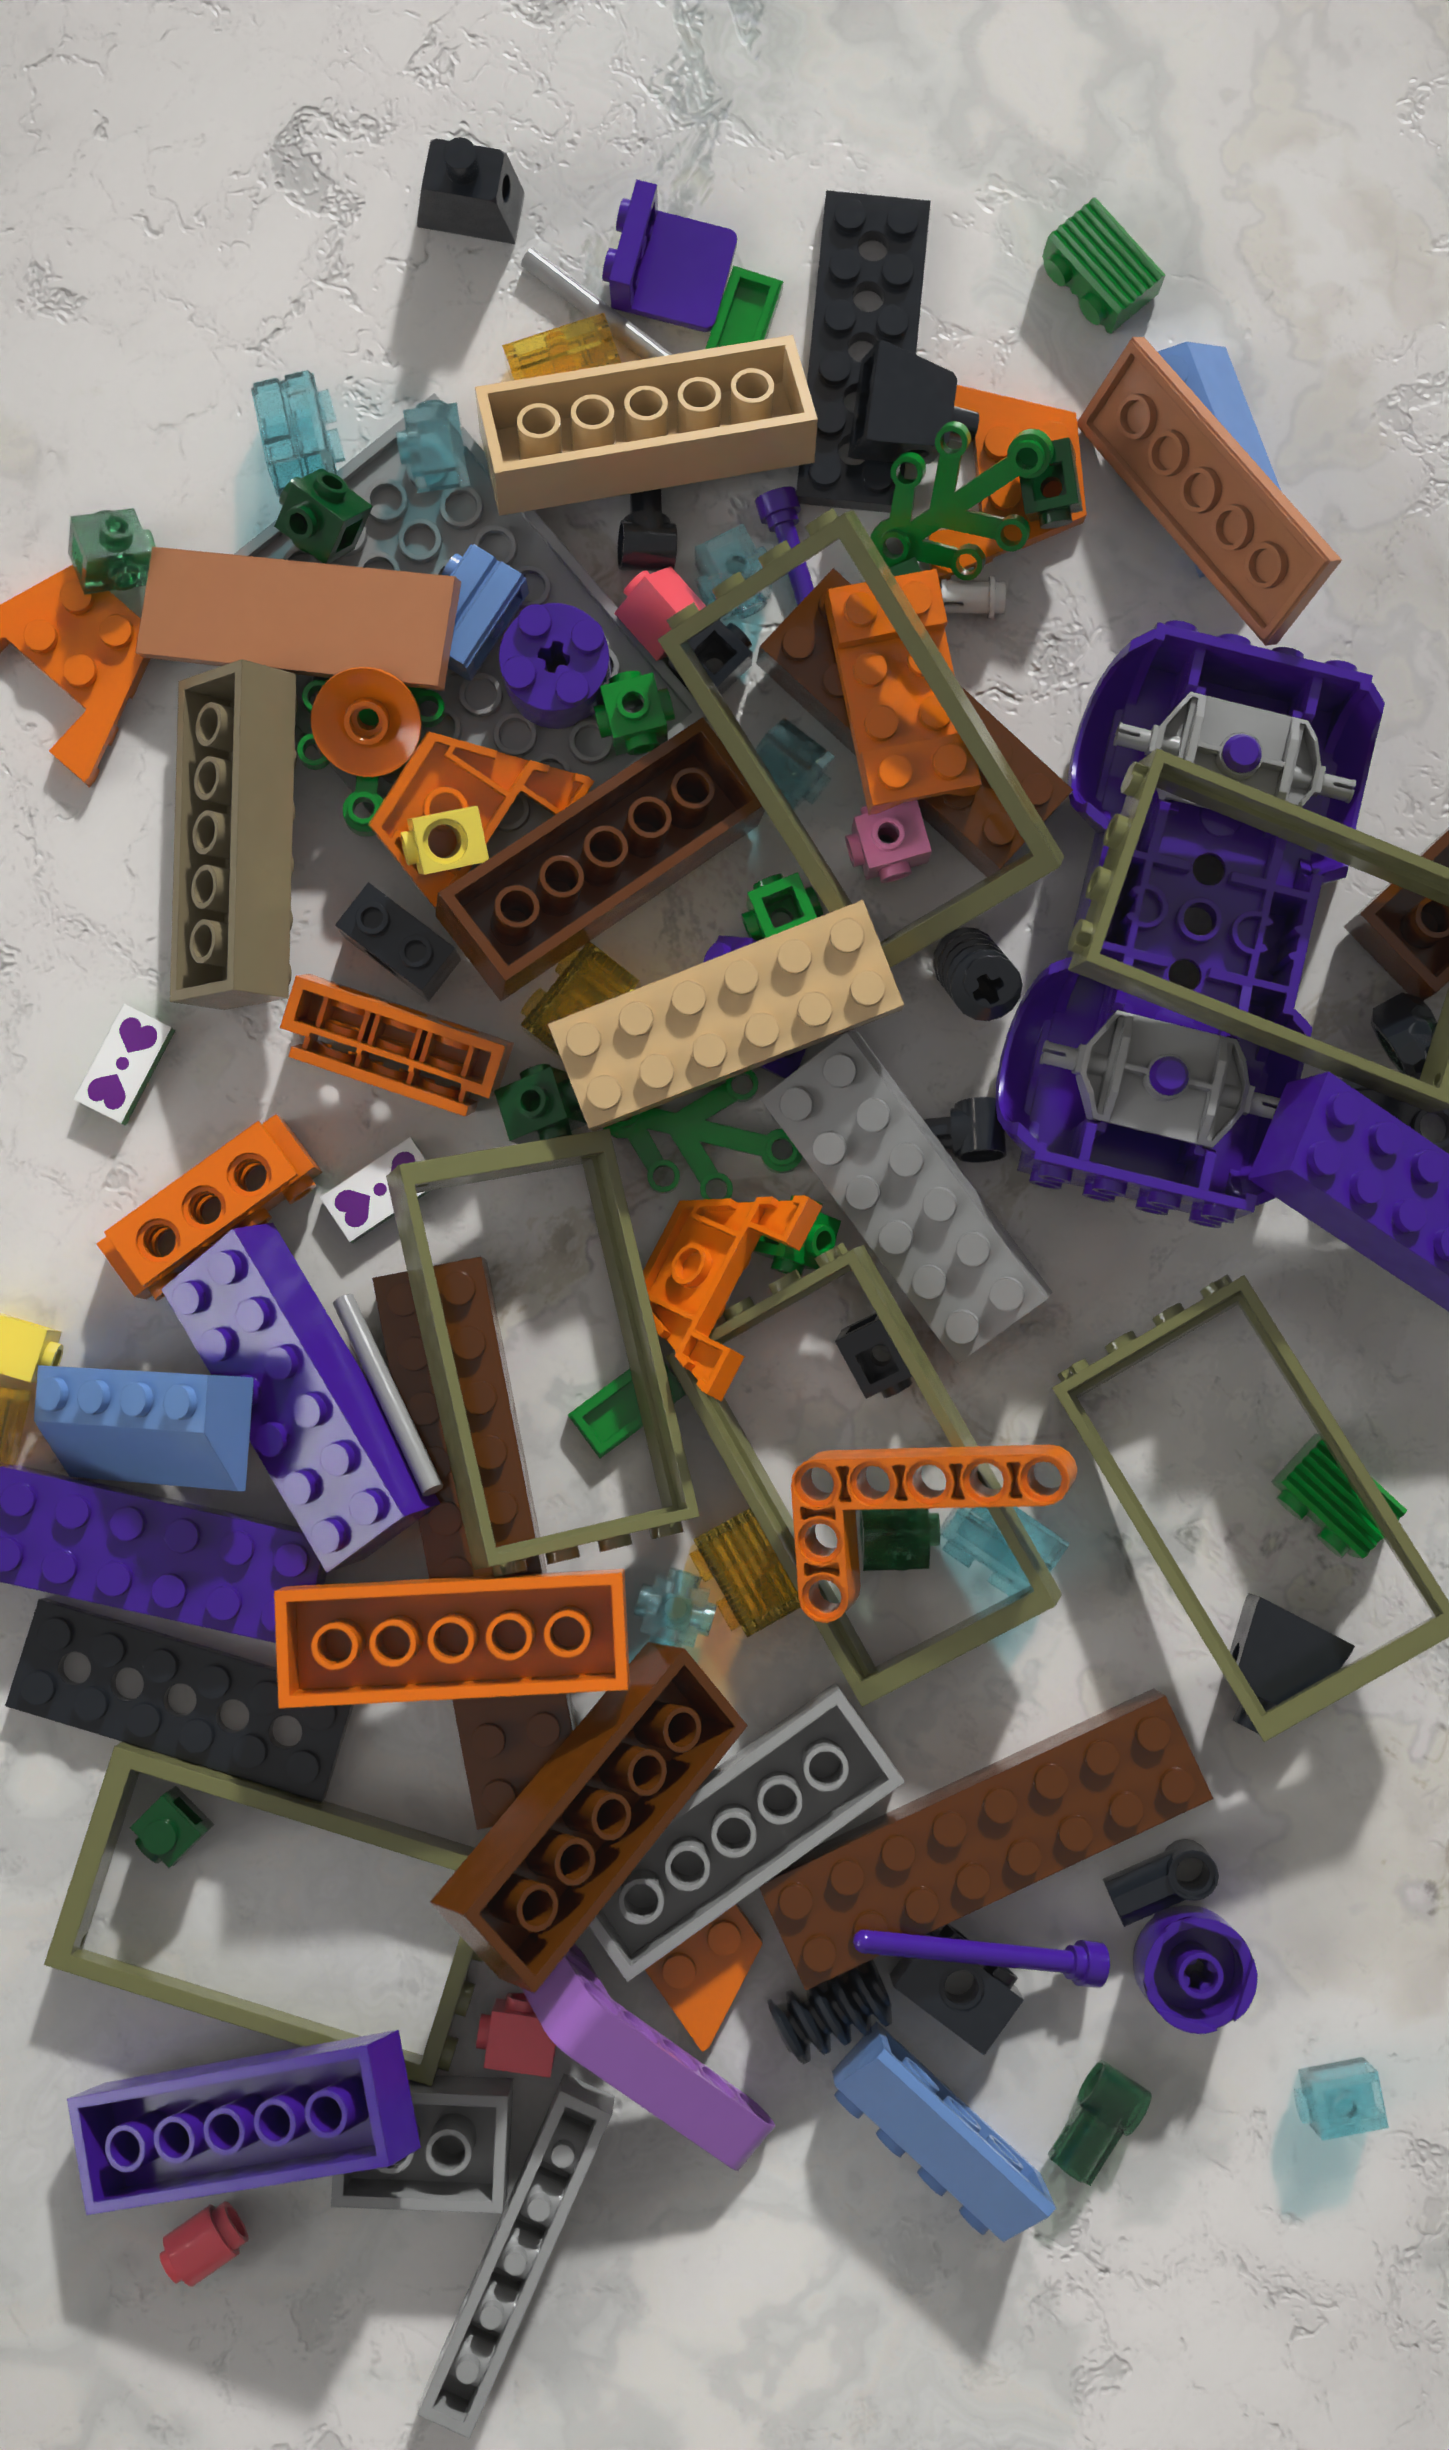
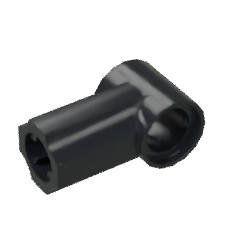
[1103,1839,1219,1927]

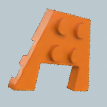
[927,385,1087,584]
[0,562,151,788]
[368,731,595,910]
[643,1195,823,1402]

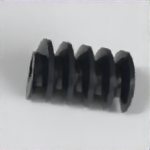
[933,927,1023,1021]
[767,1959,892,2064]

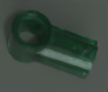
[1048,2060,1152,2186]

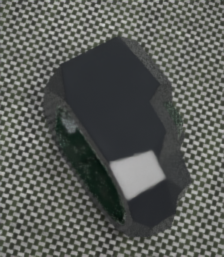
[1371,992,1437,1077]

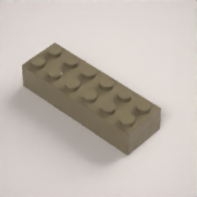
[170,659,298,1010]

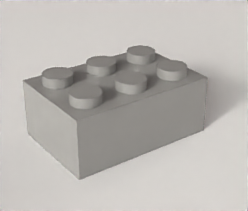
[331,2075,513,2214]

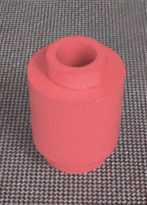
[159,2201,249,2287]

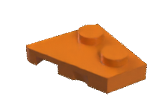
[645,1904,763,2052]

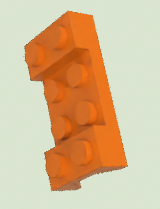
[824,569,982,815]

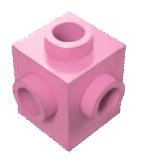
[845,800,932,883]

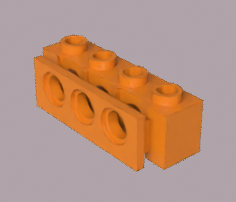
[280,974,514,1117]
[96,1114,322,1301]

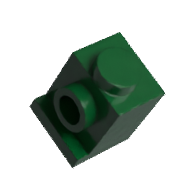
[1019,437,1083,529]
[130,1786,214,1868]

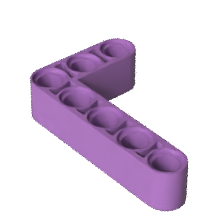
[521,1943,775,2171]

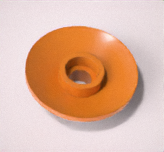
[311,667,422,777]

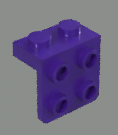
[602,179,737,332]

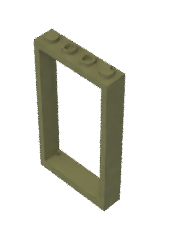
[657,508,1065,968]
[1068,748,1449,1113]
[386,1129,700,1577]
[666,1243,1062,1707]
[1052,1275,1449,1742]
[44,1742,483,2086]

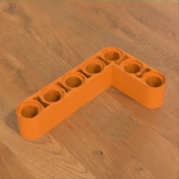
[791,1444,1077,1623]

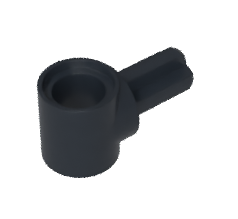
[617,489,677,572]
[923,1097,1007,1163]

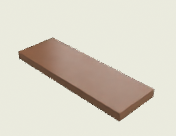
[1077,337,1342,646]
[135,547,461,691]

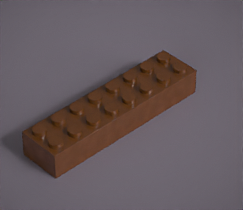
[759,1688,1214,1991]

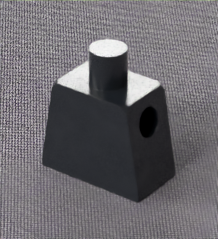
[417,137,525,244]
[848,340,979,464]
[1223,1593,1355,1734]

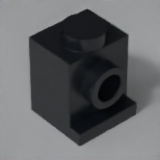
[669,620,753,696]
[835,1312,913,1399]

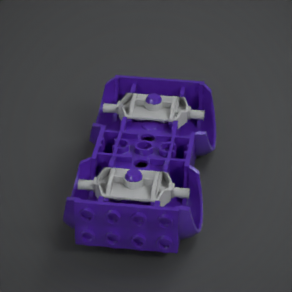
[995,620,1385,1228]

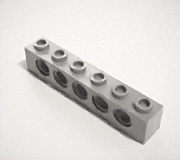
[417,2073,615,2439]

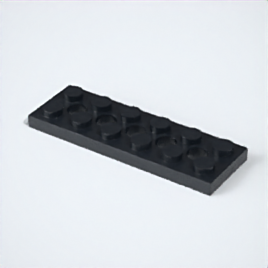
[796,190,931,513]
[5,1598,354,1802]

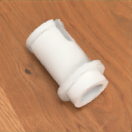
[941,575,1006,619]

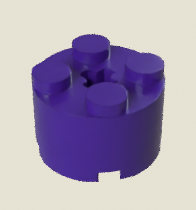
[499,603,612,729]
[1133,1905,1258,2034]

